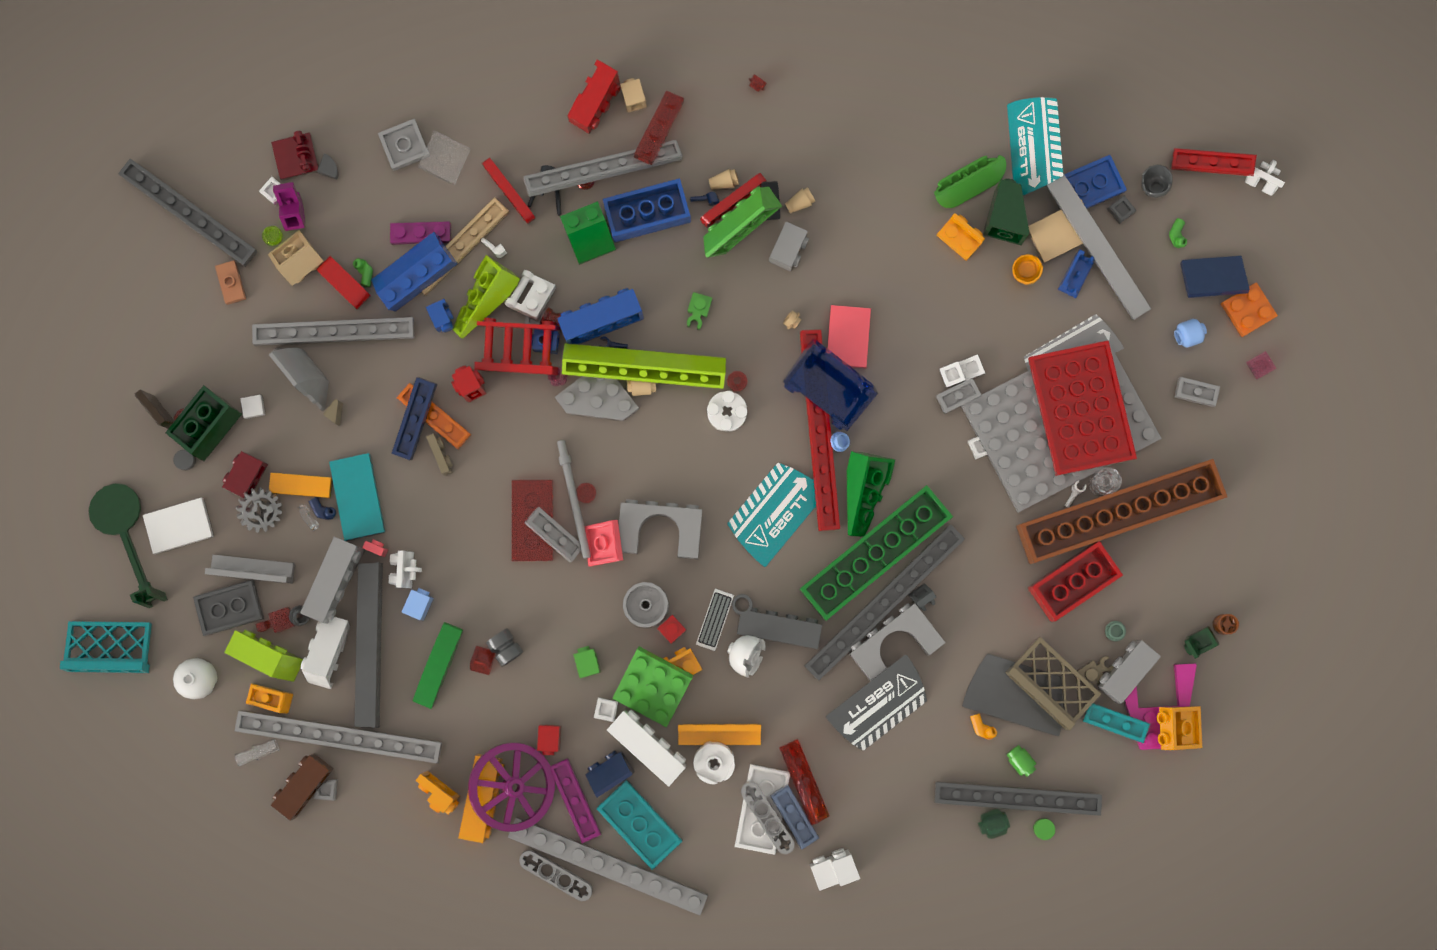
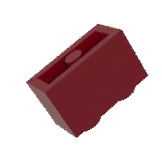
[222,451,268,499]

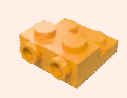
[1157,706,1202,750]
[415,771,460,815]

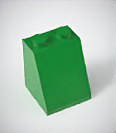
[560,201,616,265]

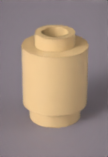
[627,380,656,396]

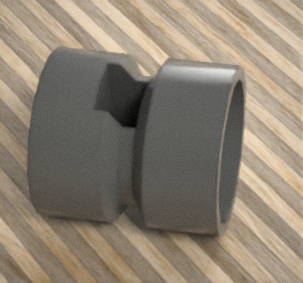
[486,628,524,667]

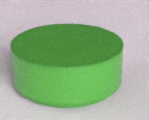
[1033,818,1055,840]

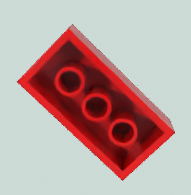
[1028,541,1123,622]

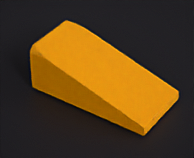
[246,683,293,714]

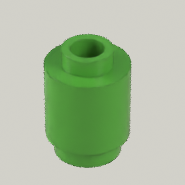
[1006,745,1037,777]

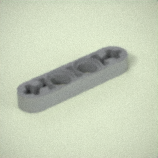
[741,782,794,854]
[519,850,593,901]

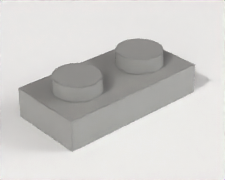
[1174,377,1220,407]
[935,378,982,414]

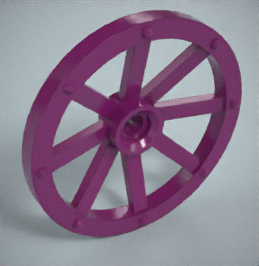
[468,743,555,832]

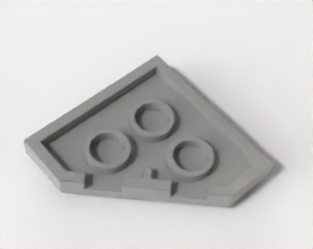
[555,376,639,421]

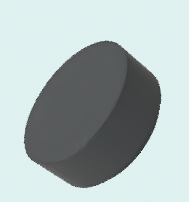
[173,450,196,470]

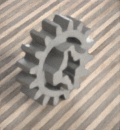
[236,487,282,532]

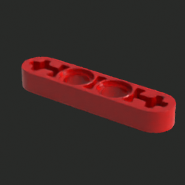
[482,157,535,224]
[700,173,767,228]

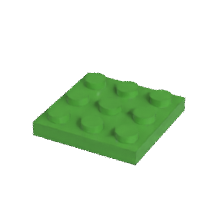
[612,646,694,728]

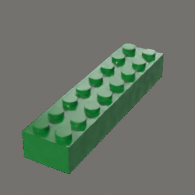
[799,485,953,621]

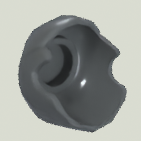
[1142,165,1173,198]

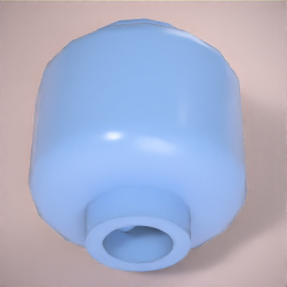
[1174,319,1207,348]

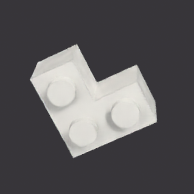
[810,848,860,891]

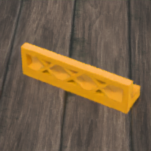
[678,724,761,745]

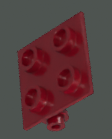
[271,131,318,180]

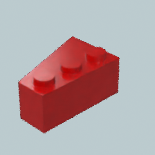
[567,59,621,134]

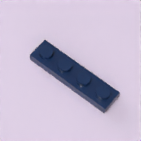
[391,377,437,460]

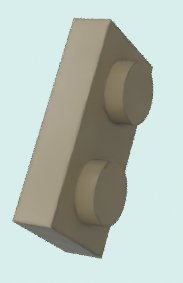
[426,433,453,476]

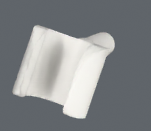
[481,237,507,258]
[1064,481,1086,508]

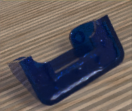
[783,339,878,431]

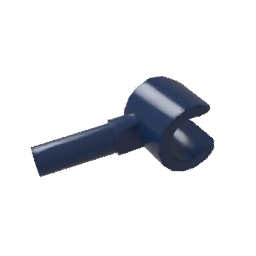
[690,192,719,206]
[599,336,628,349]

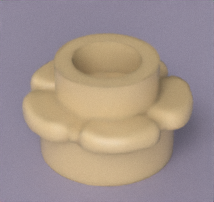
[783,310,801,329]

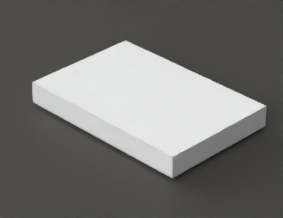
[143,498,214,554]

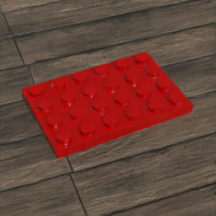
[1028,340,1137,476]

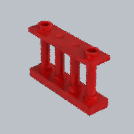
[474,318,561,375]

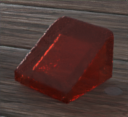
[470,646,496,675]

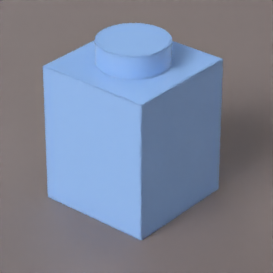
[402,588,434,621]

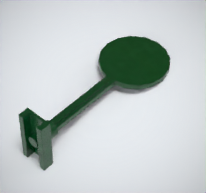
[88,483,168,609]

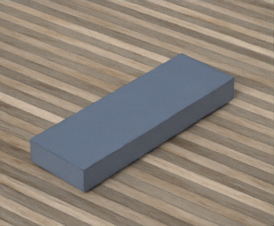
[770,784,819,849]

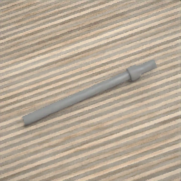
[557,440,591,559]

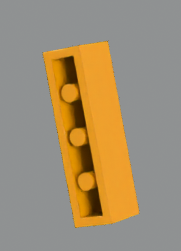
[458,754,505,843]

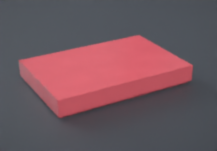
[826,305,871,369]

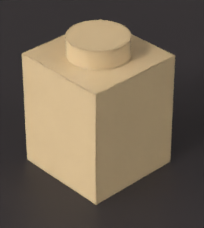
[620,78,647,112]

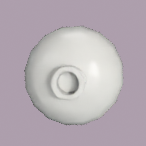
[728,635,766,678]
[173,658,217,699]

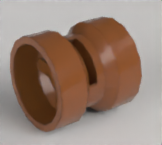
[1213,614,1239,635]

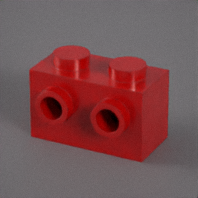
[451,366,487,402]

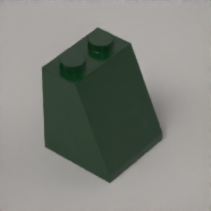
[983,179,1029,246]

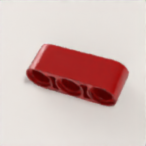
[316,256,371,309]

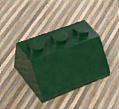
[165,385,242,461]

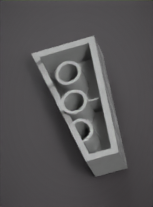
[300,537,365,624]

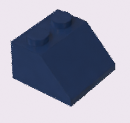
[585,750,635,798]

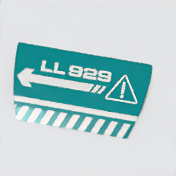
[1007,97,1063,195]
[727,463,816,567]

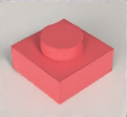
[362,539,388,557]

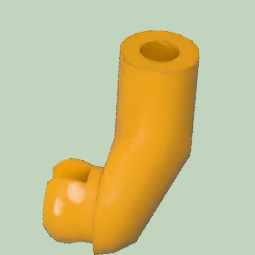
[970,713,997,739]

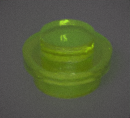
[262,226,283,246]

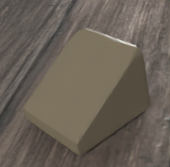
[323,399,343,426]

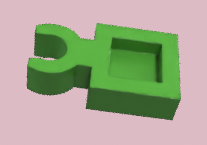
[687,292,712,330]

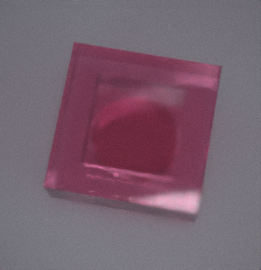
[1246,351,1276,379]

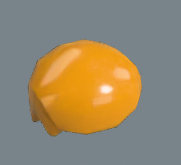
[1012,254,1043,285]

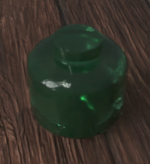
[977,809,1010,839]

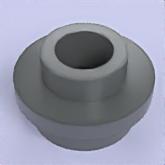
[289,605,310,626]

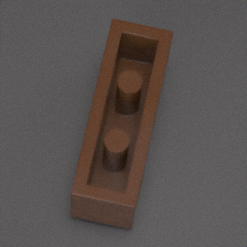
[271,754,334,821]

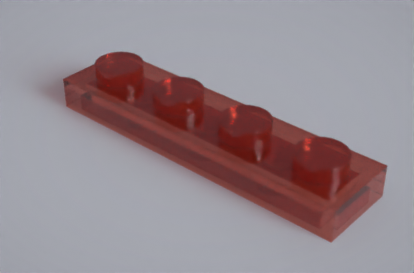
[634,91,684,165]
[779,739,830,825]

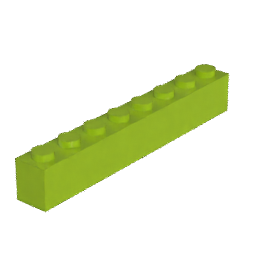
[562,343,726,389]

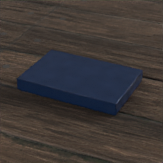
[1180,255,1250,298]

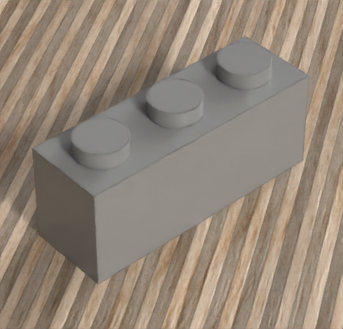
[1098,640,1161,704]

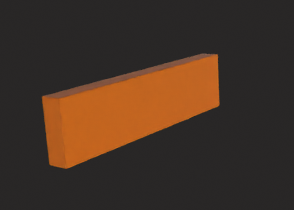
[397,383,471,450]

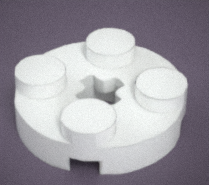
[707,391,747,432]
[693,741,735,784]

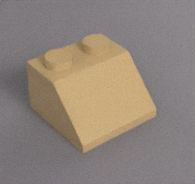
[268,230,324,286]

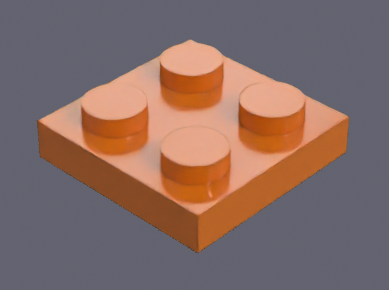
[1221,282,1278,337]

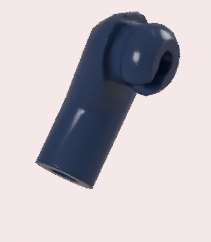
[308,497,336,520]

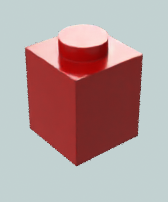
[657,615,686,644]
[537,725,561,755]

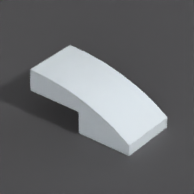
[940,355,986,388]

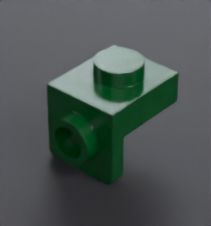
[1184,626,1219,659]

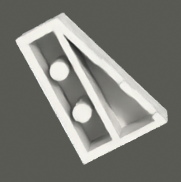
[301,617,350,689]

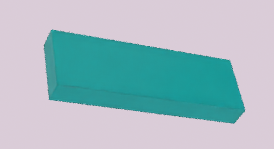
[1083,703,1150,743]

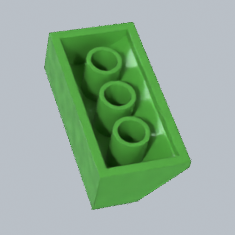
[703,186,782,258]

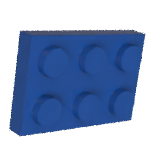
[1064,155,1127,209]

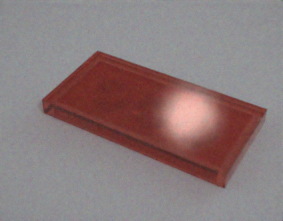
[512,480,553,562]

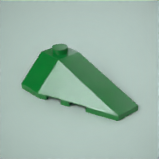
[847,451,895,537]

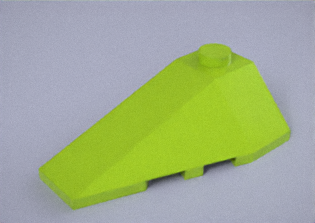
[452,255,520,339]

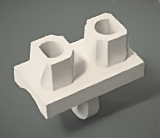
[1245,160,1285,196]
[389,551,422,588]

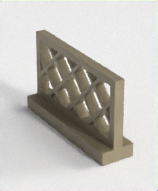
[1005,637,1101,730]

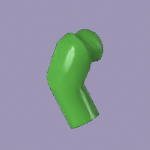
[1169,218,1187,248]
[353,258,373,287]

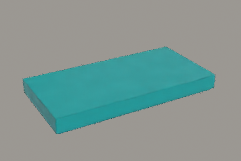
[329,453,385,541]
[596,780,683,870]

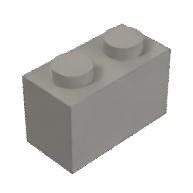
[769,222,809,271]

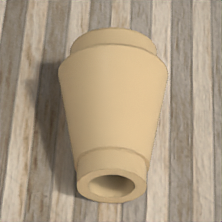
[709,169,739,190]
[785,187,815,214]

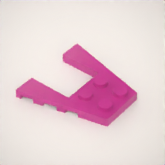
[1124,663,1197,750]

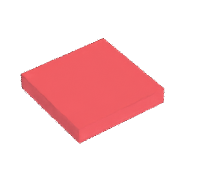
[584,520,623,567]

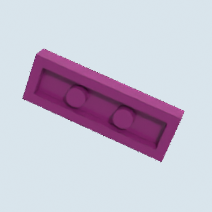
[390,221,451,245]

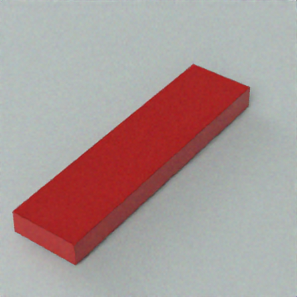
[1171,148,1257,176]

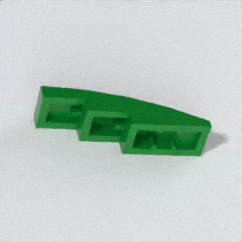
[413,622,463,709]

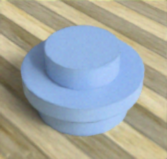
[831,432,850,452]

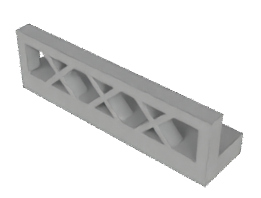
[205,555,295,584]

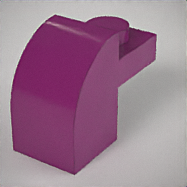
[273,182,305,231]

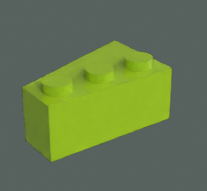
[224,629,303,682]

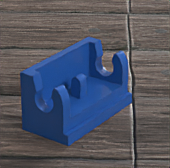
[1058,250,1094,298]

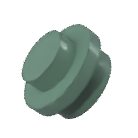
[1105,621,1126,641]

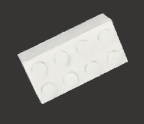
[607,710,686,787]

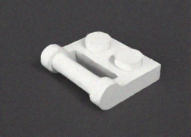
[505,270,556,321]

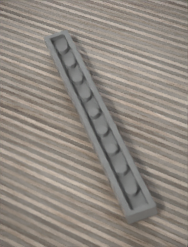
[235,710,442,763]
[508,817,708,915]

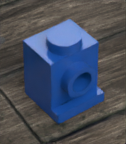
[426,299,454,333]
[531,329,560,354]

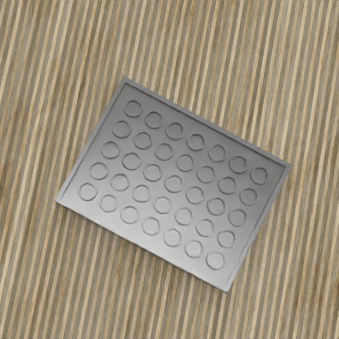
[961,332,1162,513]

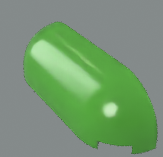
[934,155,1006,208]

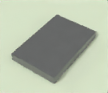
[193,580,264,636]

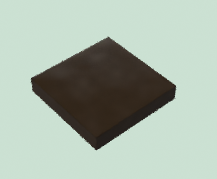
[135,389,174,429]

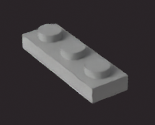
[524,507,581,562]

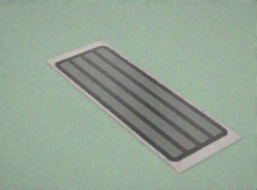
[696,589,734,651]

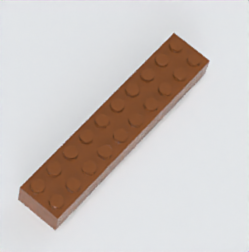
[1016,459,1227,564]

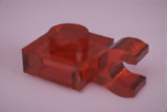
[255,607,296,633]

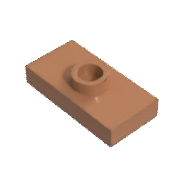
[215,260,246,305]

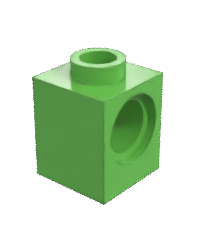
[573,646,601,678]

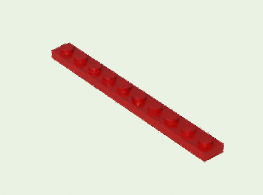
[800,330,840,531]

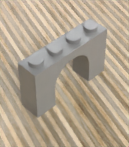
[619,499,702,559]
[849,603,946,681]

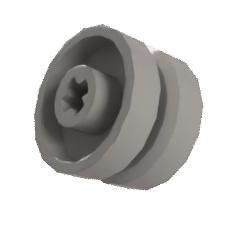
[623,582,669,628]

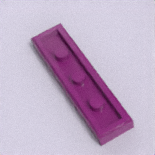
[550,758,601,843]

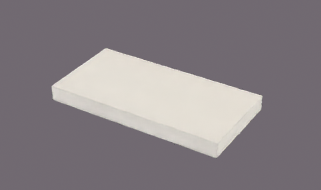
[735,764,791,855]

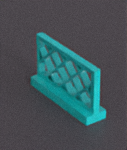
[60,621,152,673]

